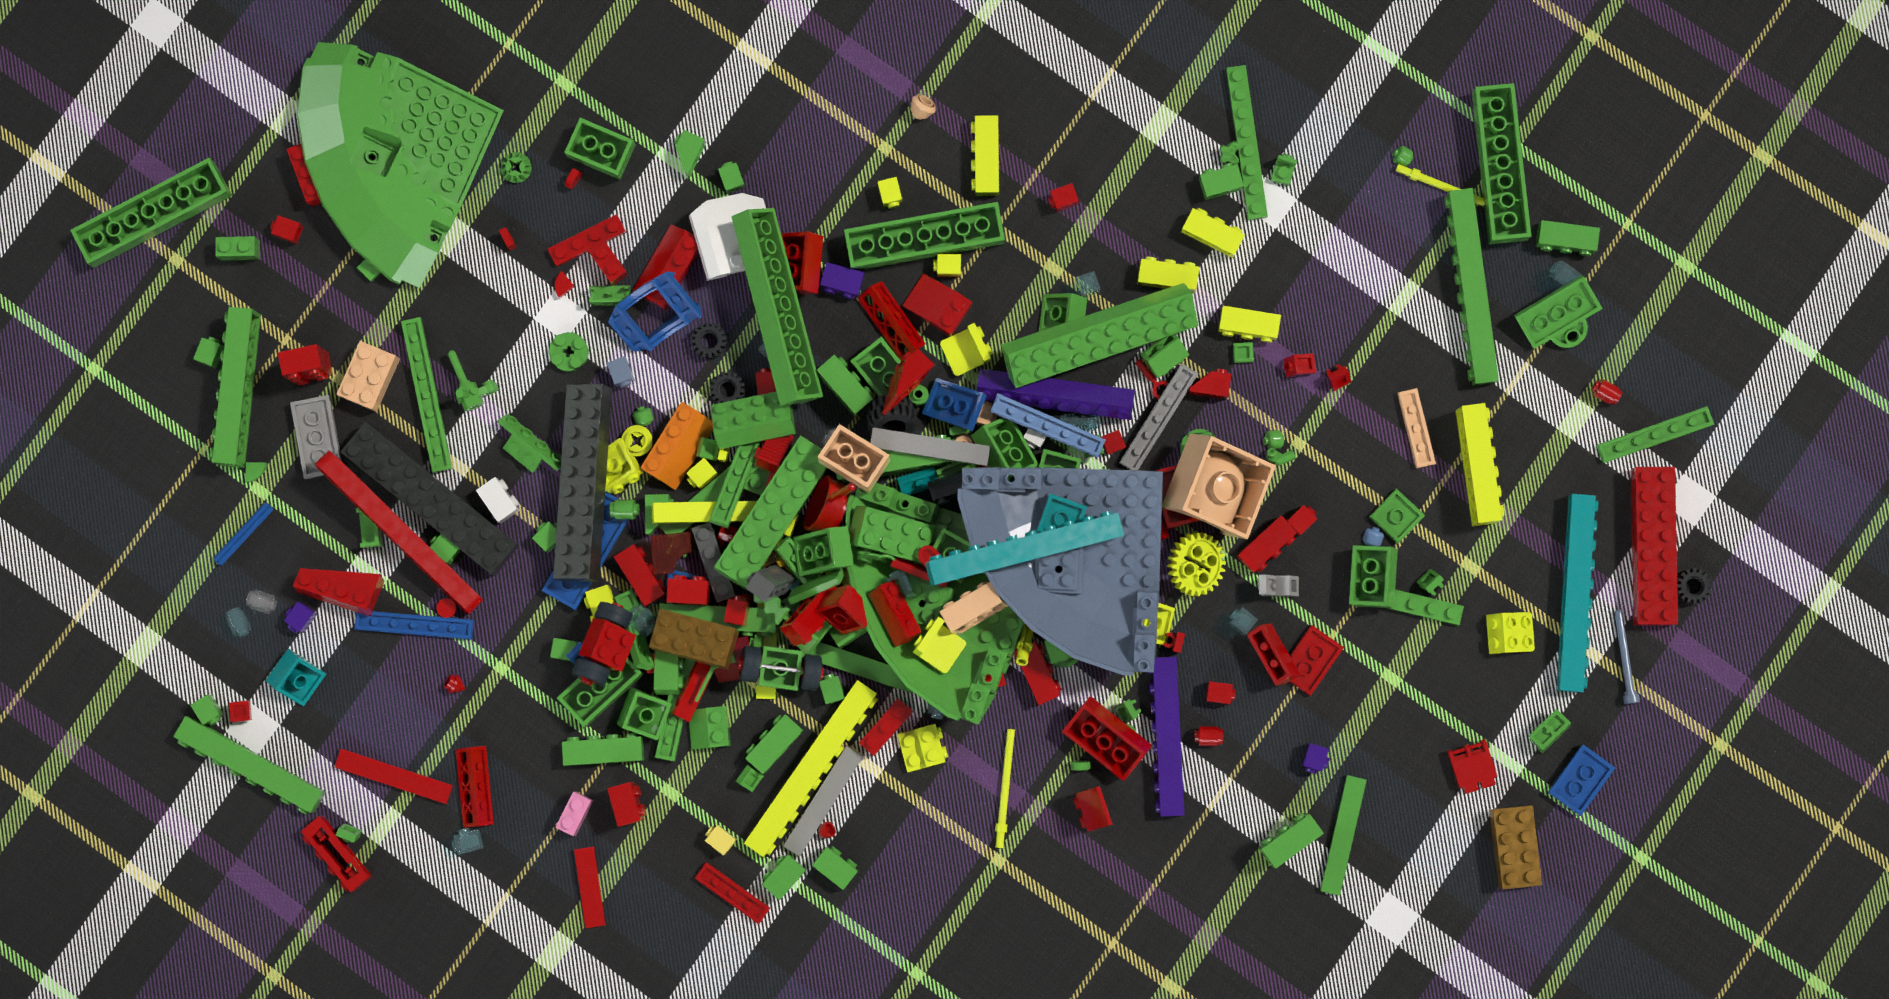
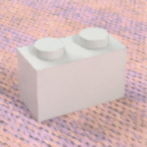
[476,477,520,524]

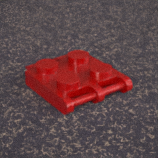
[1447,739,1498,794]

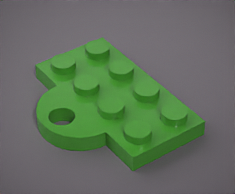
[1514,275,1603,349]

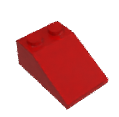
[902,274,972,337]
[882,348,935,415]
[1073,786,1112,831]

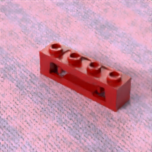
[301,816,373,892]

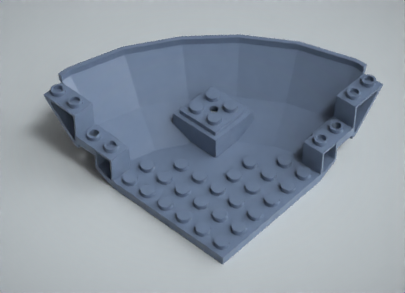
[958,467,1163,676]

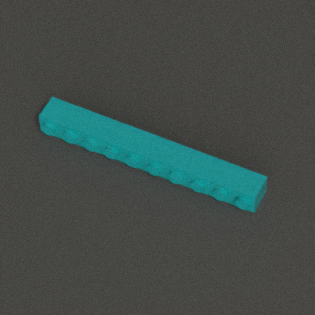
[1556,494,1598,693]
[925,511,1124,586]

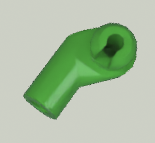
[1266,448,1296,465]

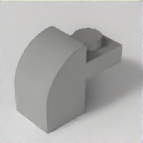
[1258,575,1299,597]

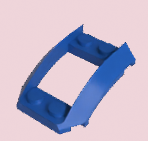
[608,271,702,352]

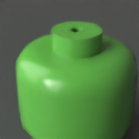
[1392,146,1413,167]
[633,406,654,426]
[1263,430,1284,449]

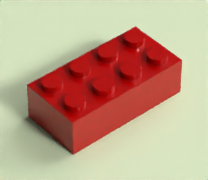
[1062,696,1152,781]

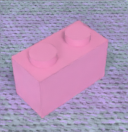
[556,792,594,836]

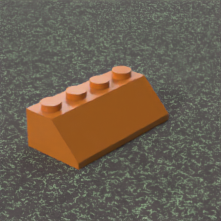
[640,402,713,490]

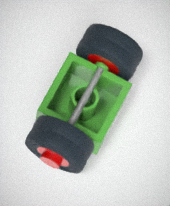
[737,646,824,691]

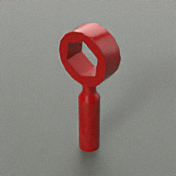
[1135,359,1169,400]

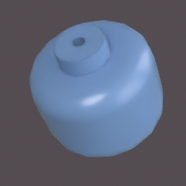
[1363,526,1384,546]

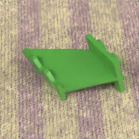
[754,594,832,654]

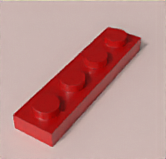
[548,214,627,267]

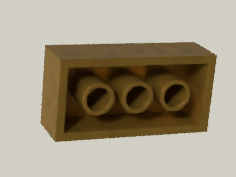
[649,609,739,670]
[1489,805,1542,889]

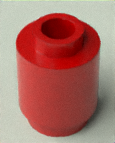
[1591,379,1622,405]
[1194,726,1223,746]

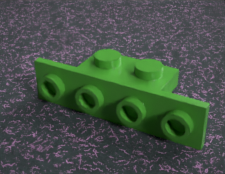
[497,414,562,473]

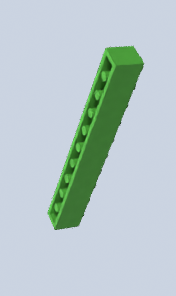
[1444,188,1499,386]

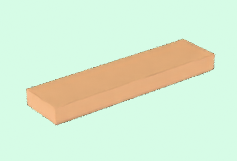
[1397,388,1436,469]

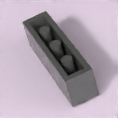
[691,522,737,604]
[746,564,796,602]

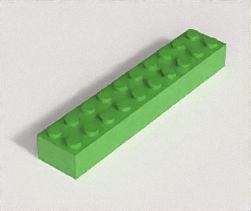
[731,208,823,406]
[1001,283,1199,388]

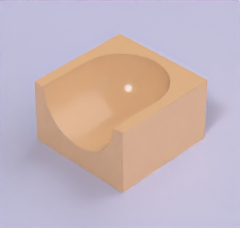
[1162,434,1276,539]

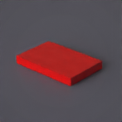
[1290,625,1344,696]

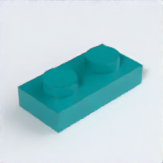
[897,467,938,495]

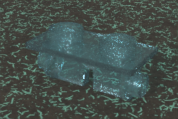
[1060,412,1101,431]

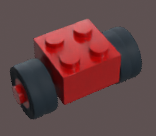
[572,602,636,687]

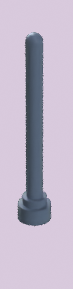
[1615,609,1640,704]

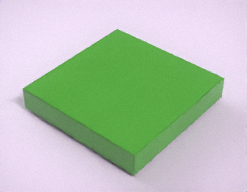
[1369,488,1425,544]

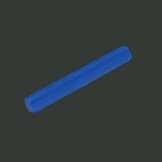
[213,503,273,565]

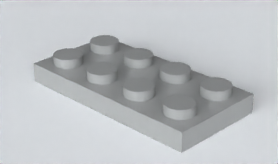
[290,395,342,479]

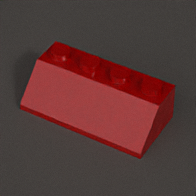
[632,225,699,310]

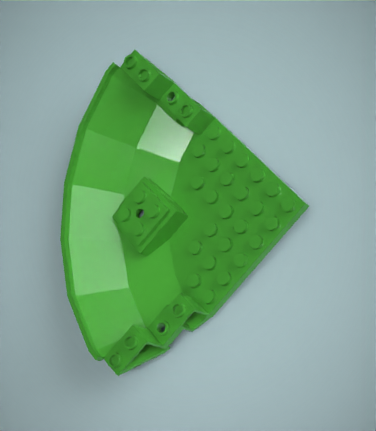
[297,42,504,289]
[846,483,1024,725]

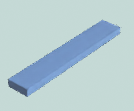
[990,394,1105,458]

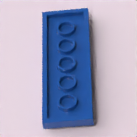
[542,491,629,610]

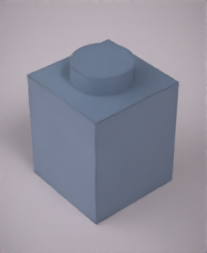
[607,356,635,388]

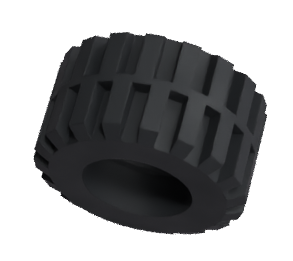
[865,394,917,436]

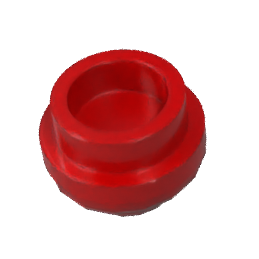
[444,674,465,694]

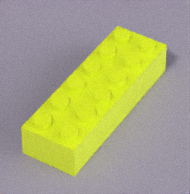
[1456,403,1504,526]

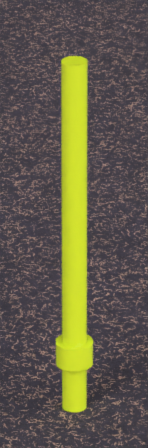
[1395,164,1484,207]
[995,729,1015,848]

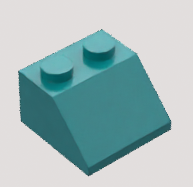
[265,649,326,706]

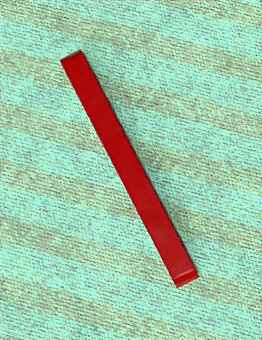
[314,450,483,615]

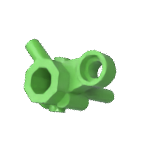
[448,350,499,412]

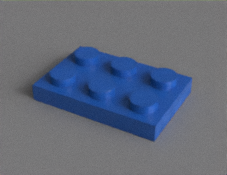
[922,378,987,432]
[1548,744,1615,816]

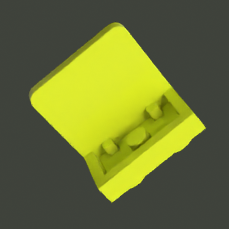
[940,323,993,376]
[1486,612,1535,654]
[913,616,966,674]

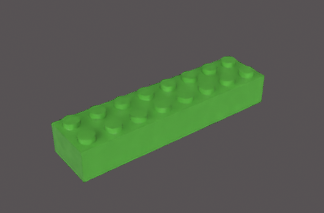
[1472,83,1531,244]
[70,158,232,268]
[844,202,1005,270]
[210,307,261,468]
[714,436,828,591]

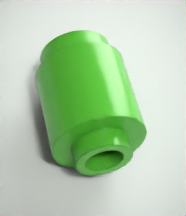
[909,385,929,406]
[610,500,639,520]

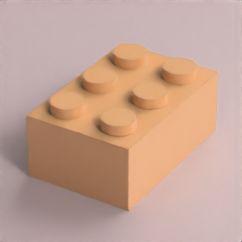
[337,341,400,412]
[818,424,890,493]
[940,581,1009,635]

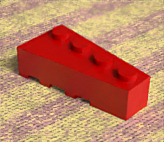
[293,568,385,616]

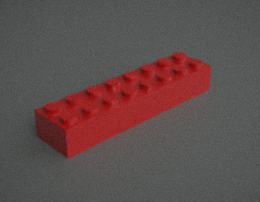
[1631,467,1678,626]

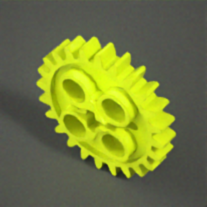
[1167,532,1226,596]

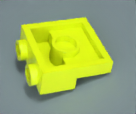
[605,438,643,494]
[897,724,948,772]

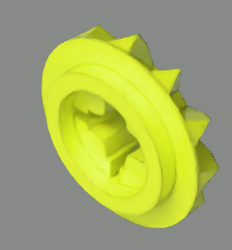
[621,425,653,456]

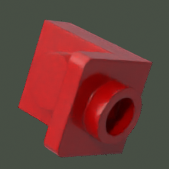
[1284,353,1317,377]

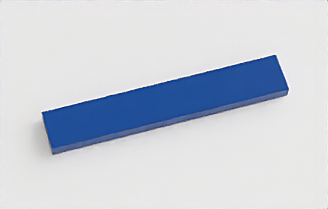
[354,611,474,640]

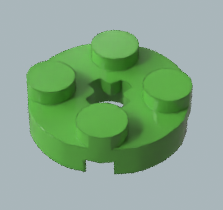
[549,332,589,372]

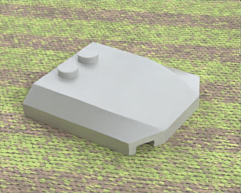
[689,193,766,281]

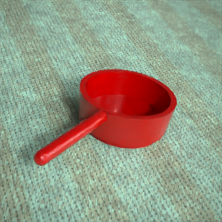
[804,475,856,532]

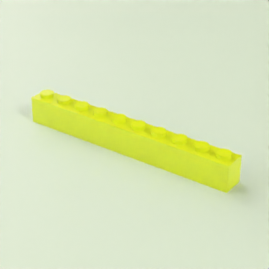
[744,680,878,857]

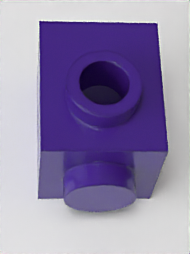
[284,602,317,634]
[1301,743,1330,774]

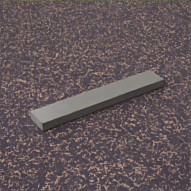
[1119,364,1198,470]
[870,428,990,466]
[784,746,863,857]

